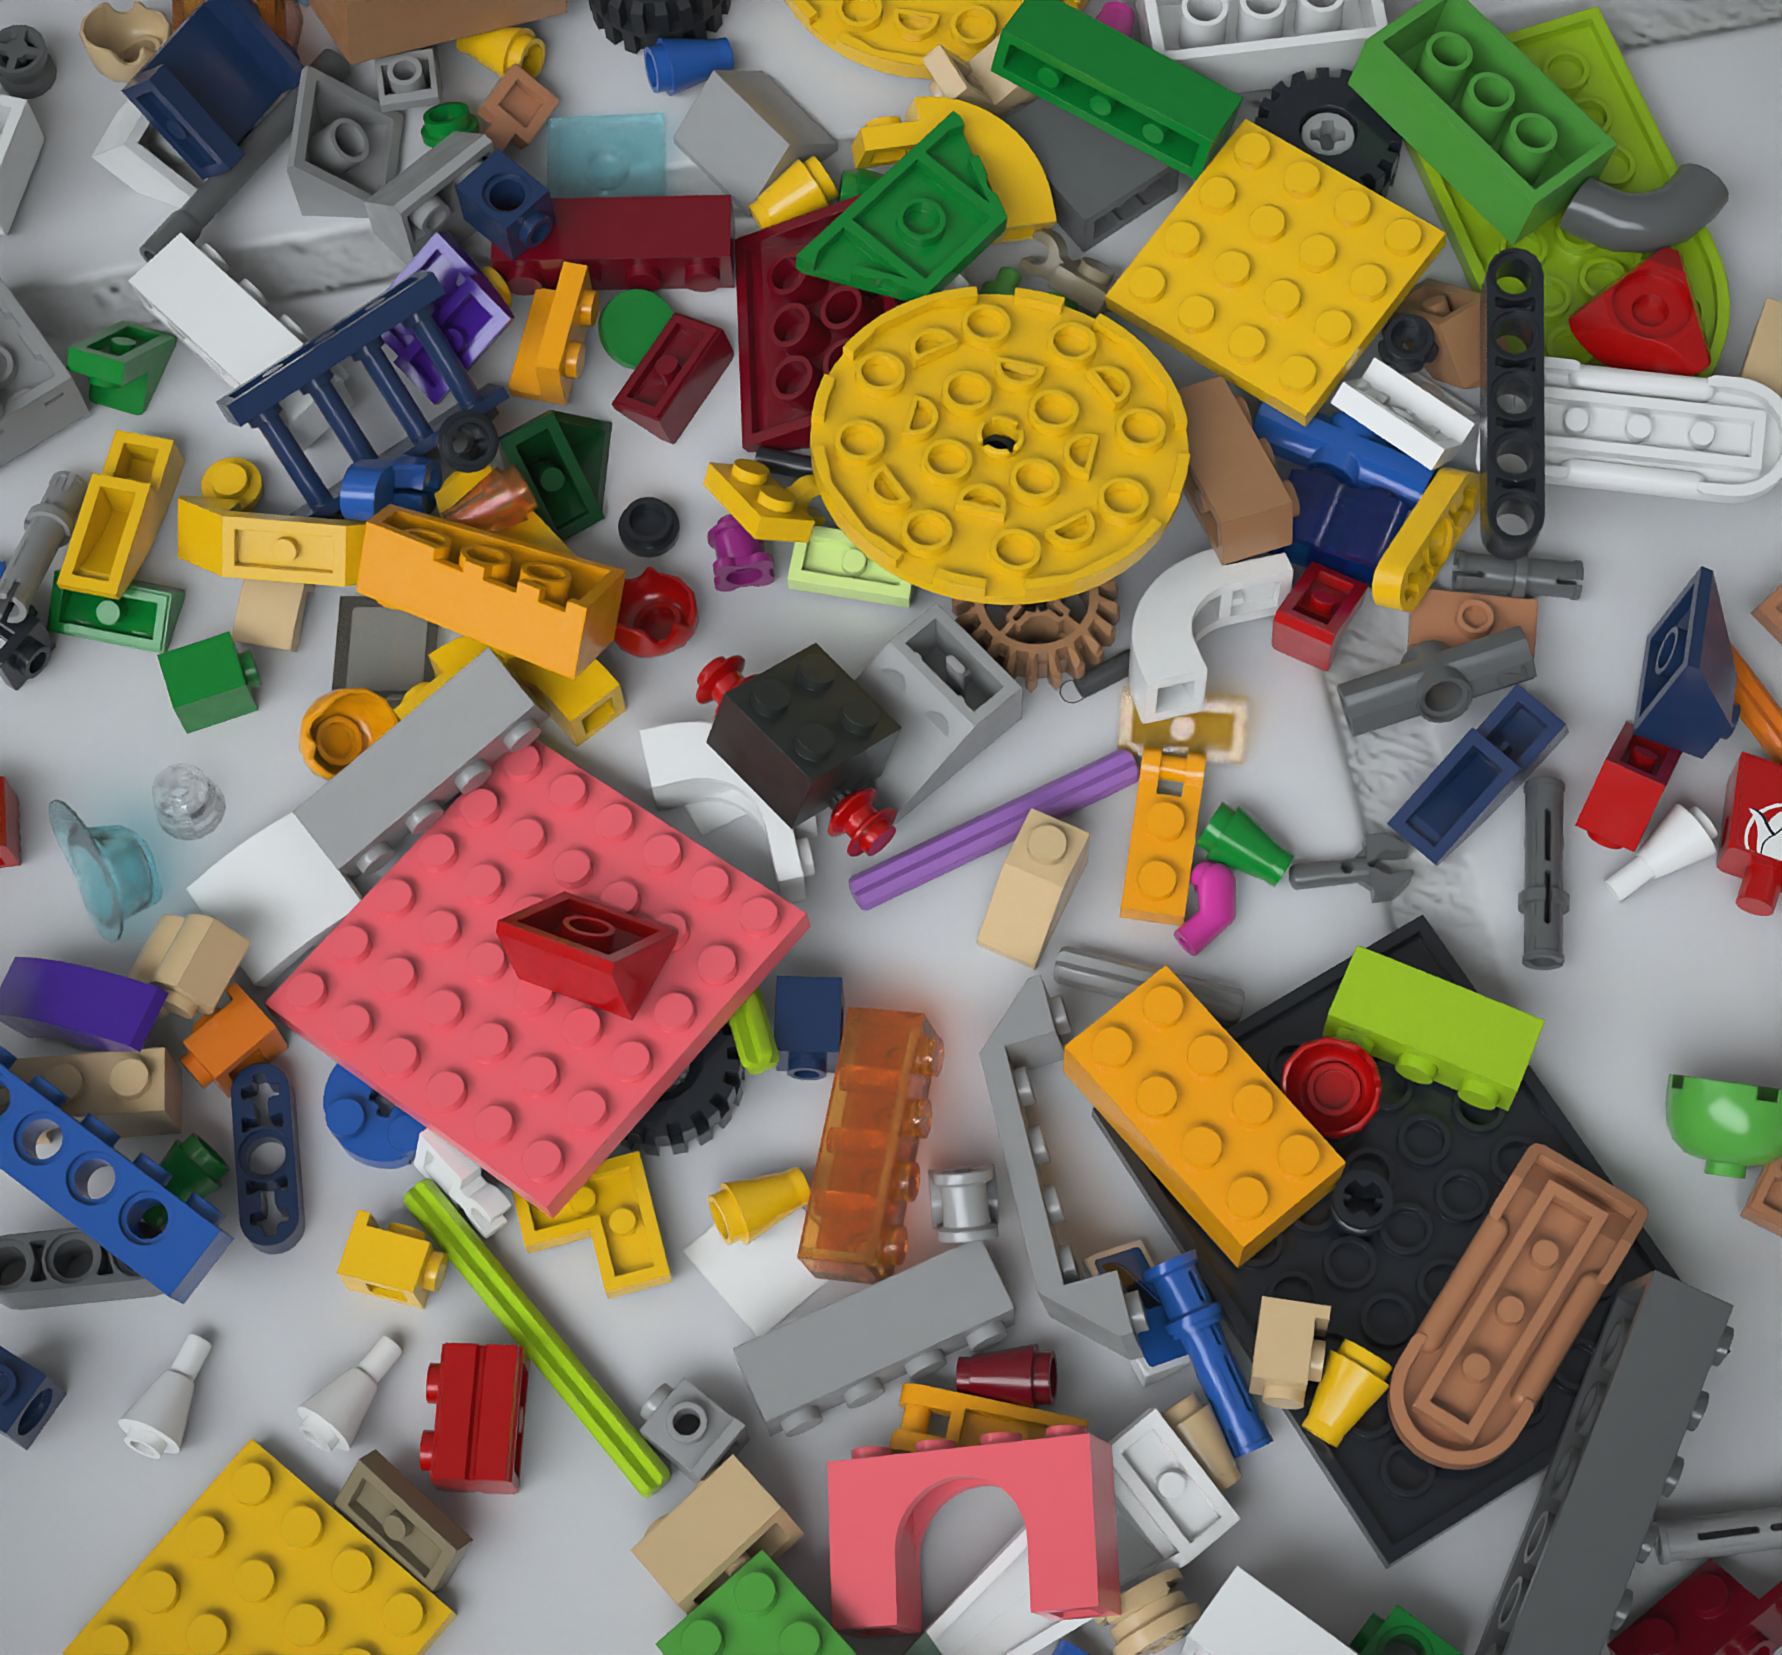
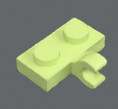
[787,525,914,608]

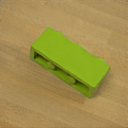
[1322,945,1545,1111]

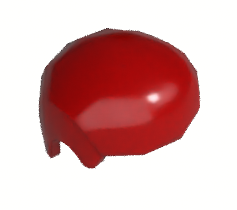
[614,567,699,658]
[1279,1035,1383,1139]

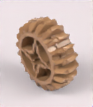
[952,580,1120,693]

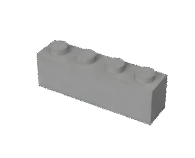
[293,647,551,878]
[733,1241,1015,1437]

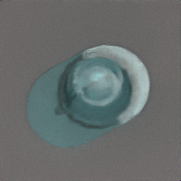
[48,799,163,943]

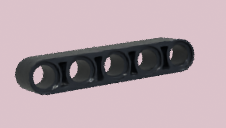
[1480,248,1545,560]

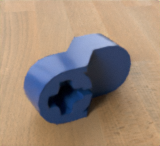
[340,454,442,522]

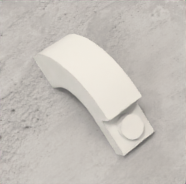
[1129,549,1294,724]
[639,722,818,903]

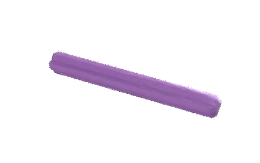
[849,749,1140,911]

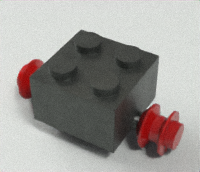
[696,643,902,857]

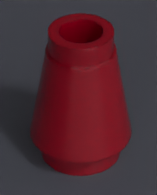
[956,1343,1058,1409]

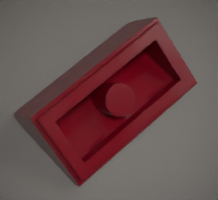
[611,312,734,444]

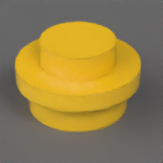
[201,457,263,512]

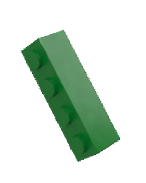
[990,0,1243,180]

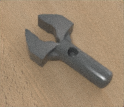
[1289,833,1414,903]

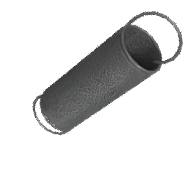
[1059,649,1130,704]

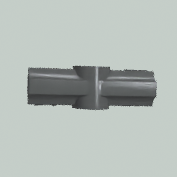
[1336,626,1537,737]

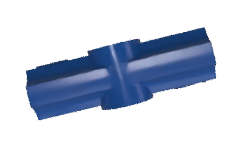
[1252,402,1438,511]

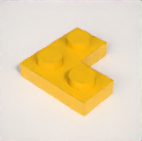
[511,1151,673,1299]

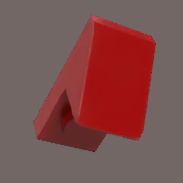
[1272,561,1369,671]

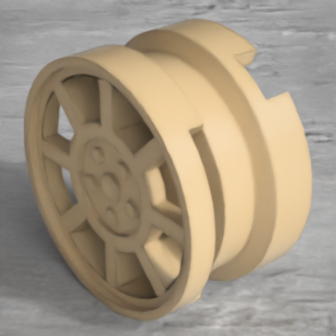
[1094,1568,1203,1655]

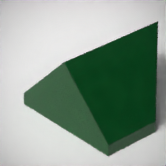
[499,410,612,541]

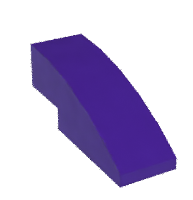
[0,957,169,1052]

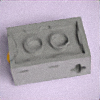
[0,277,90,467]

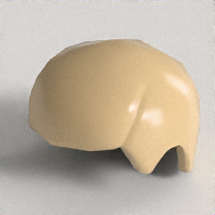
[79,1,175,83]

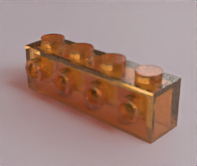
[797,1007,944,1285]

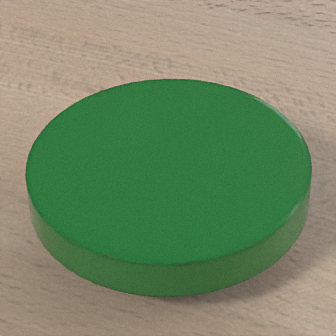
[598,289,674,370]

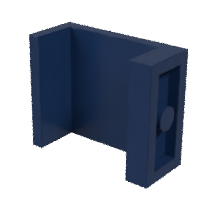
[121,0,304,180]

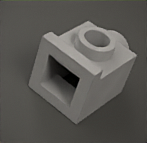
[640,1378,750,1484]

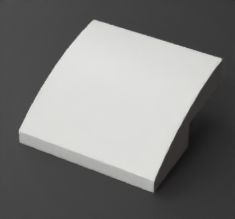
[1331,356,1480,470]
[186,812,363,988]

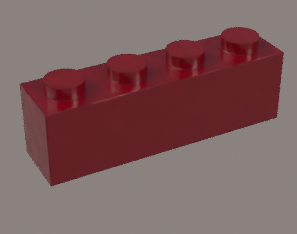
[490,195,735,296]

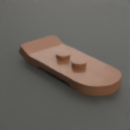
[1387,1143,1648,1470]

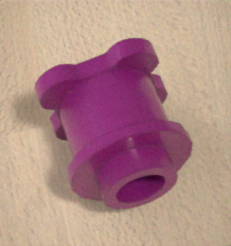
[707,514,775,592]

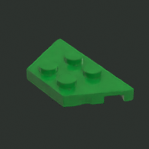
[796,111,1008,302]

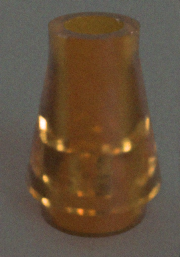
[441,464,539,532]

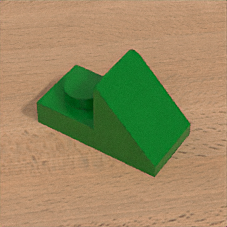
[66,320,177,415]

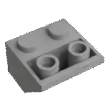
[364,131,495,265]

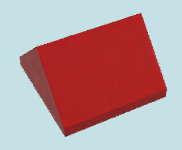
[496,891,678,1021]

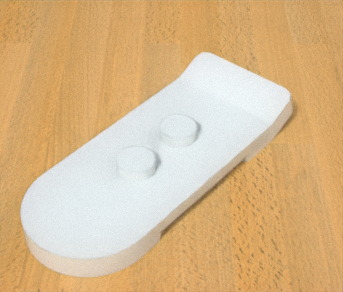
[1476,356,1782,504]

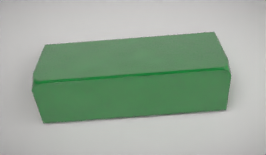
[47,569,185,653]

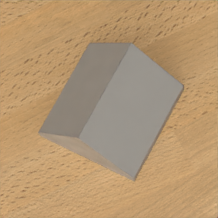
[287,65,404,218]
[673,70,838,217]

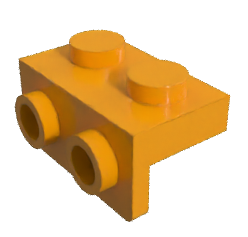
[508,262,600,406]

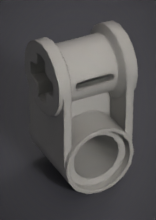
[928,1164,999,1243]

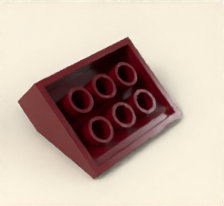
[735,194,906,453]

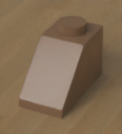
[1387,278,1511,389]

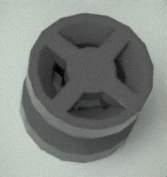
[0,25,57,99]

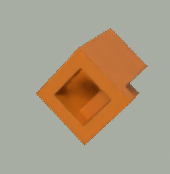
[179,982,289,1098]

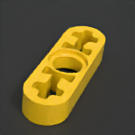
[1372,467,1480,613]

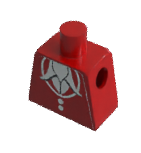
[1716,751,1782,916]

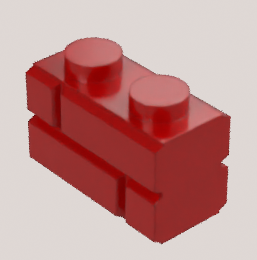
[420,1342,530,1495]

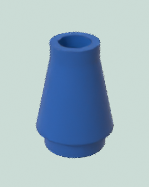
[644,37,734,96]

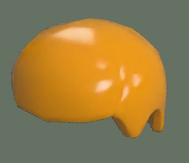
[299,688,399,781]

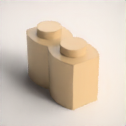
[127,913,251,1019]

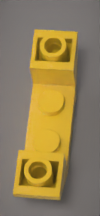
[178,495,366,587]

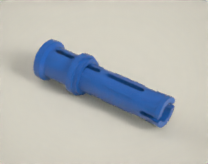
[1140,1249,1274,1459]

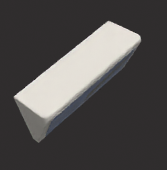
[1081,1239,1192,1388]

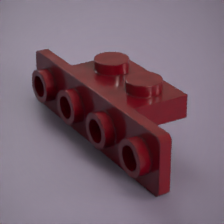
[1607,1558,1782,1655]

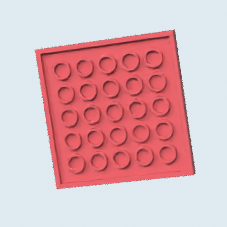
[264,739,811,1219]

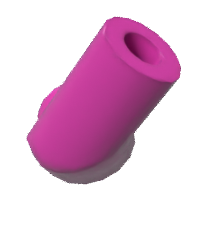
[1174,860,1236,956]

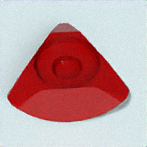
[1568,247,1711,376]

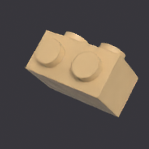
[630,1454,805,1615]

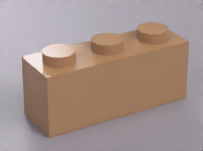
[1177,376,1300,566]

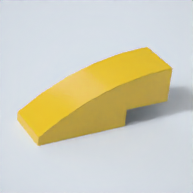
[57,430,185,600]

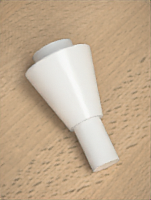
[1604,803,1718,902]
[118,1334,212,1459]
[296,1336,403,1453]

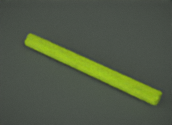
[403,1178,671,1498]

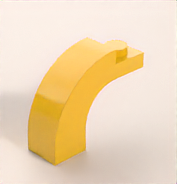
[851,96,1057,245]
[393,636,626,747]

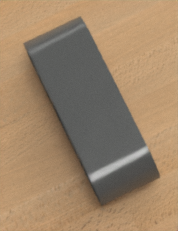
[0,1222,164,1310]

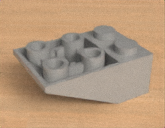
[855,602,1022,826]

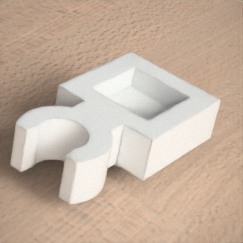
[414,1128,511,1239]

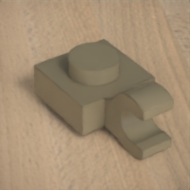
[1019,229,1116,315]

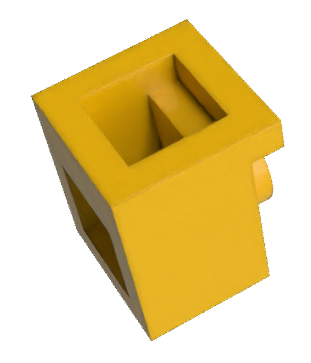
[337,1210,449,1309]

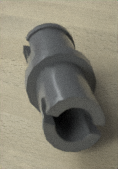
[1452,550,1584,601]

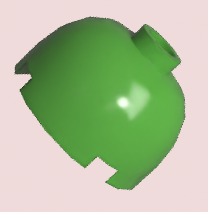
[1666,1074,1782,1179]

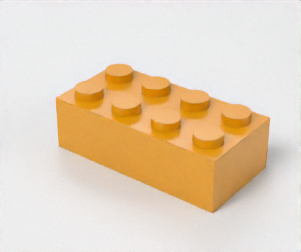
[1063,965,1346,1268]

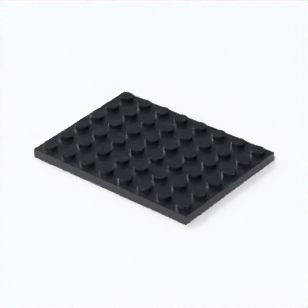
[1092,914,1731,1569]

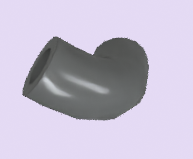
[1560,163,1729,253]

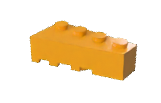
[356,504,626,680]

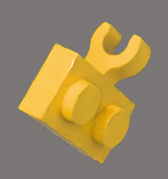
[703,459,825,543]

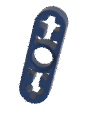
[231,1063,305,1255]

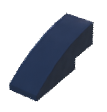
[1387,683,1569,866]

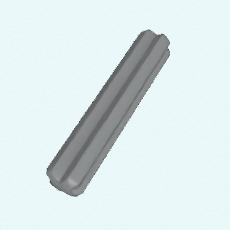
[1053,946,1245,1026]

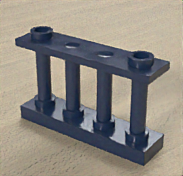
[216,270,510,520]

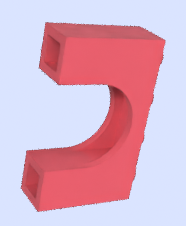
[827,1425,1121,1639]

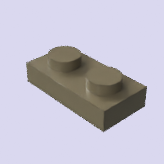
[333,1449,473,1594]

